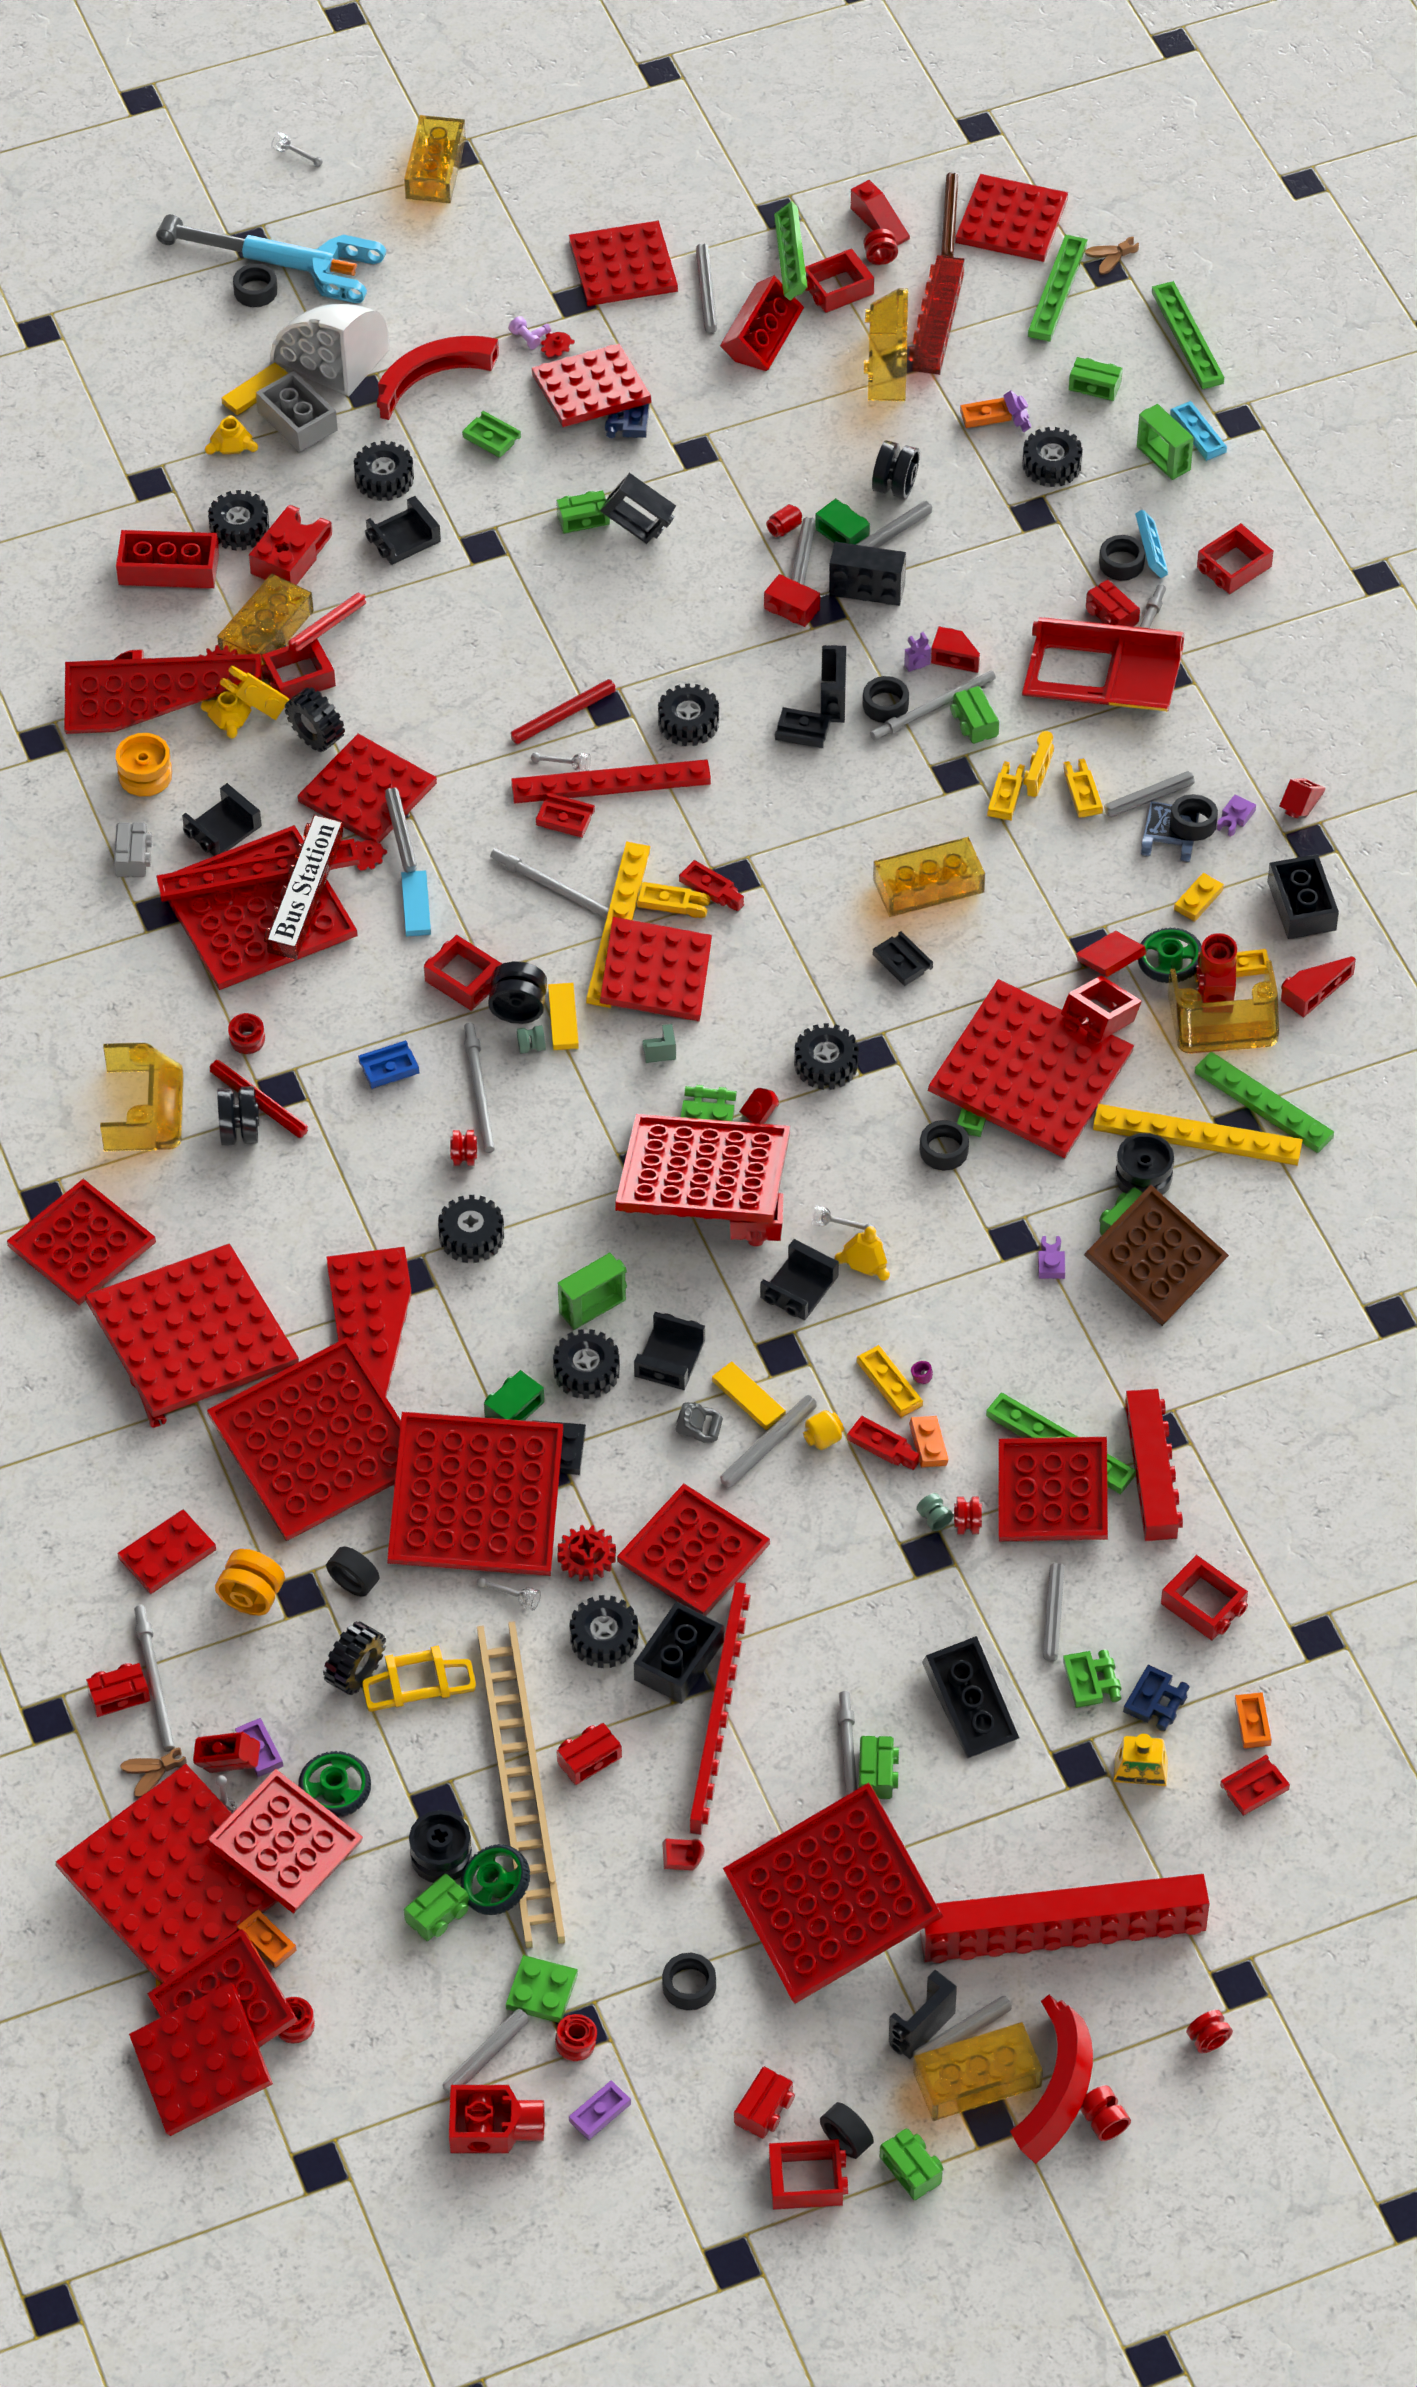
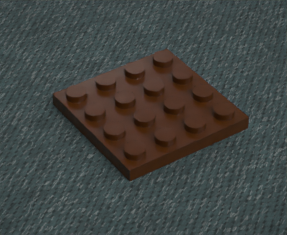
[1084,1185,1229,1326]

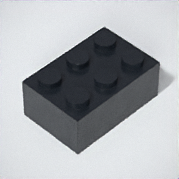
[829,542,906,606]
[1267,854,1339,939]
[634,1602,724,1704]

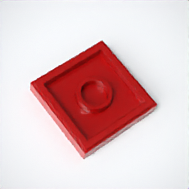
[1076,930,1147,977]

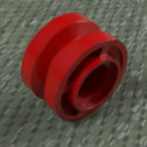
[863,229,898,265]
[228,1013,265,1054]
[450,1130,477,1166]
[954,1496,982,1535]
[278,1997,315,2044]
[1186,2010,1233,2053]
[555,2014,597,2061]

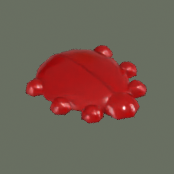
[541,332,575,358]
[355,840,388,871]

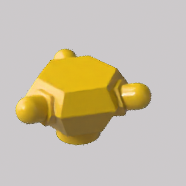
[205,415,258,455]
[201,691,252,739]
[834,1226,890,1281]

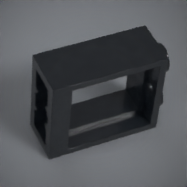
[600,472,676,544]

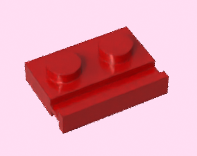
[536,793,595,838]
[1220,1754,1290,1816]

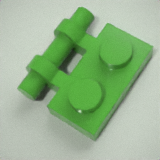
[681,1085,737,1121]
[1063,1650,1122,1708]

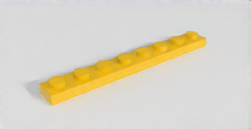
[586,841,651,1008]
[1093,1104,1303,1166]

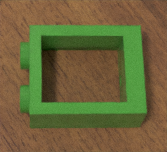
[1137,404,1194,480]
[557,1252,627,1330]

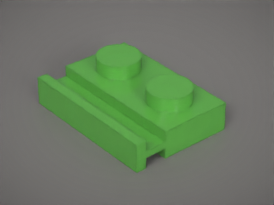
[462,411,521,458]

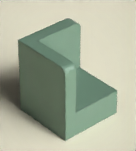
[642,1024,676,1063]

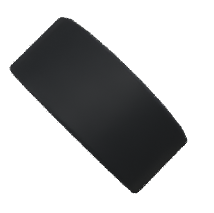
[233,264,277,307]
[1099,535,1145,581]
[863,676,909,723]
[1170,794,1218,841]
[919,1120,969,1171]
[326,1546,380,1597]
[662,1952,716,2010]
[820,2102,874,2159]

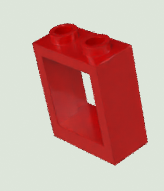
[805,248,874,313]
[1197,523,1274,595]
[261,639,336,700]
[424,934,502,1011]
[1061,975,1142,1040]
[1161,1554,1248,1641]
[769,2139,849,2210]

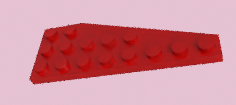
[64,654,261,734]
[326,1247,412,1396]

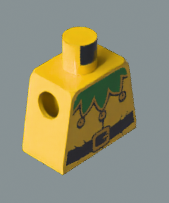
[1113,1734,1168,1786]

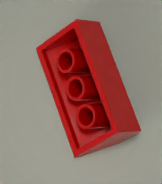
[720,275,804,371]

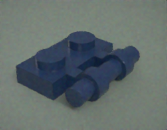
[605,403,650,438]
[1123,1665,1190,1731]

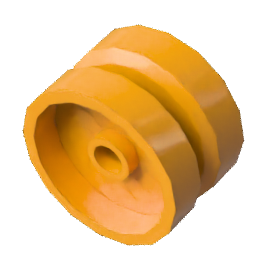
[116,733,172,796]
[215,1549,285,1616]

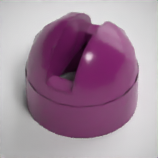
[911,1361,933,1384]

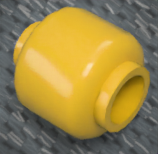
[803,1410,844,1450]

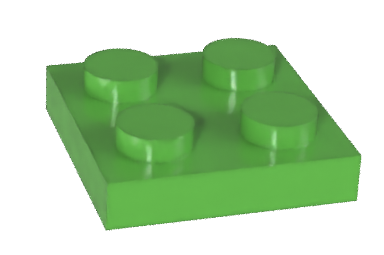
[506,1955,578,2023]

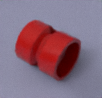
[1080,2085,1131,2141]

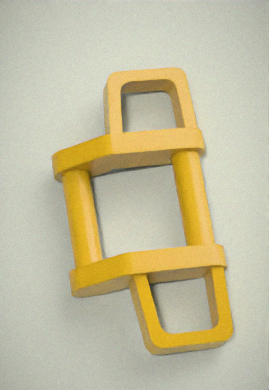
[363,1645,476,1712]

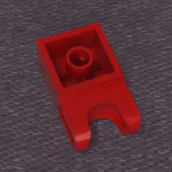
[249,505,332,591]

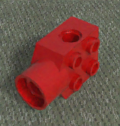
[1196,933,1238,1012]
[449,2085,545,2153]

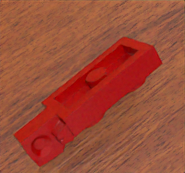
[679,860,744,911]
[847,1415,920,1470]

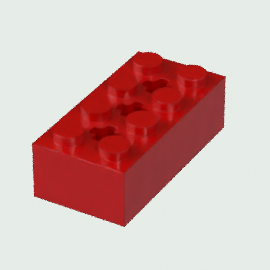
[116,530,219,589]

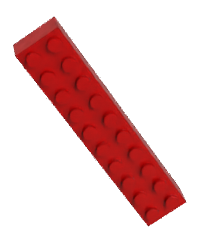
[920,1874,1210,1963]

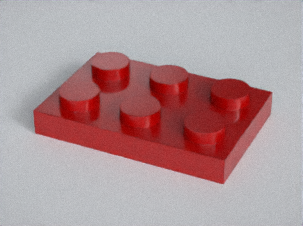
[118,1509,216,1594]

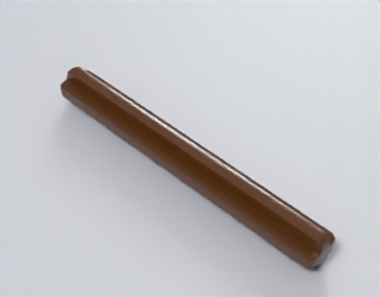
[941,172,959,260]

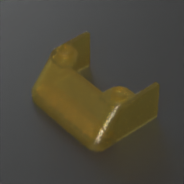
[864,288,908,401]
[1168,960,1279,1054]
[100,1043,184,1151]

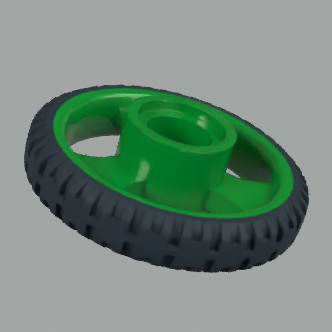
[1138,927,1202,984]
[298,1751,371,1818]
[460,1844,530,1915]

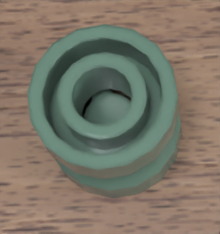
[517,1025,546,1054]
[916,1493,954,1531]

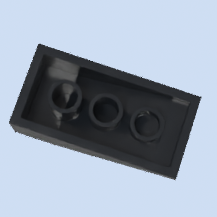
[922,1636,1019,1758]

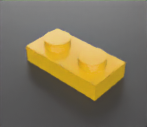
[1174,873,1224,922]

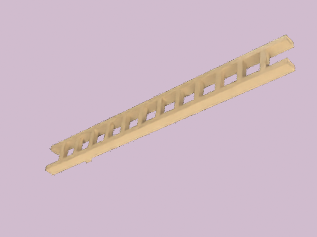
[477,1621,565,1948]

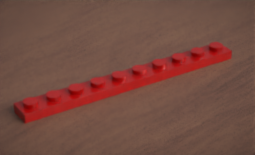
[690,1582,751,1835]

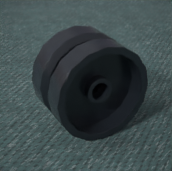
[872,440,920,499]
[488,961,547,1024]
[217,1086,260,1145]
[1115,1133,1174,1195]
[409,1810,472,1883]

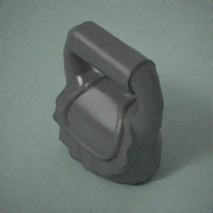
[675,1402,723,1443]

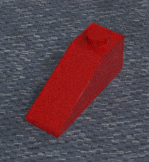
[850,180,910,246]
[1281,956,1356,1018]

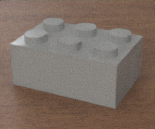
[256,371,338,452]

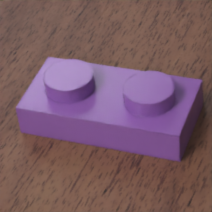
[235,1718,283,1777]
[569,2080,631,2140]

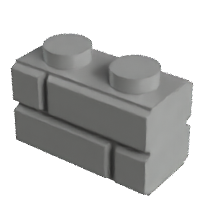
[114,822,152,877]

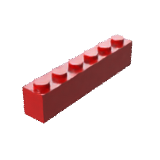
[1125,1389,1183,1541]

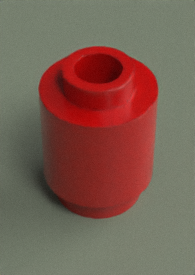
[766,504,802,537]

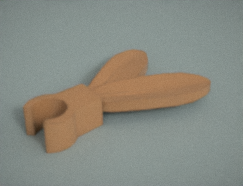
[1085,237,1139,275]
[120,1747,187,1798]

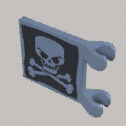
[1141,801,1200,862]

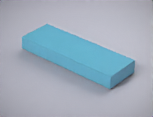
[1170,401,1227,461]
[1135,510,1168,578]
[401,870,431,937]

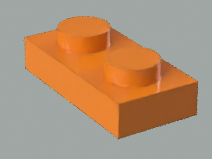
[960,398,1012,428]
[909,1416,949,1468]
[1234,1692,1272,1749]
[237,1909,297,1968]

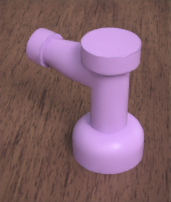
[508,316,551,349]

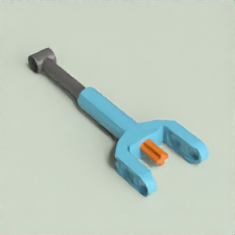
[156,214,387,303]

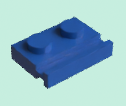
[358,1040,420,1089]

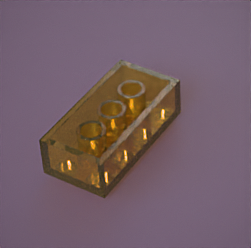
[404,115,466,204]
[217,573,314,665]
[873,836,985,917]
[913,2022,1043,2121]

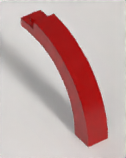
[377,336,499,420]
[1010,1994,1093,2164]

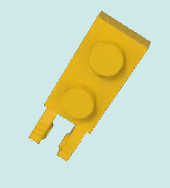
[220,665,289,720]
[1023,731,1054,797]
[1063,758,1103,818]
[987,761,1025,821]
[637,882,711,918]

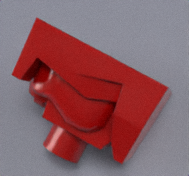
[730,1193,783,1246]

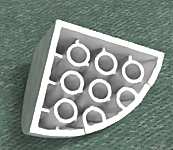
[270,304,389,397]

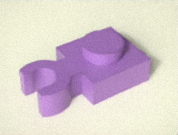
[1003,390,1031,432]
[904,632,931,672]
[1217,794,1256,837]
[1038,1236,1065,1279]

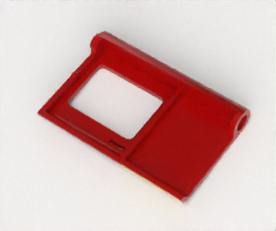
[1022,617,1184,712]

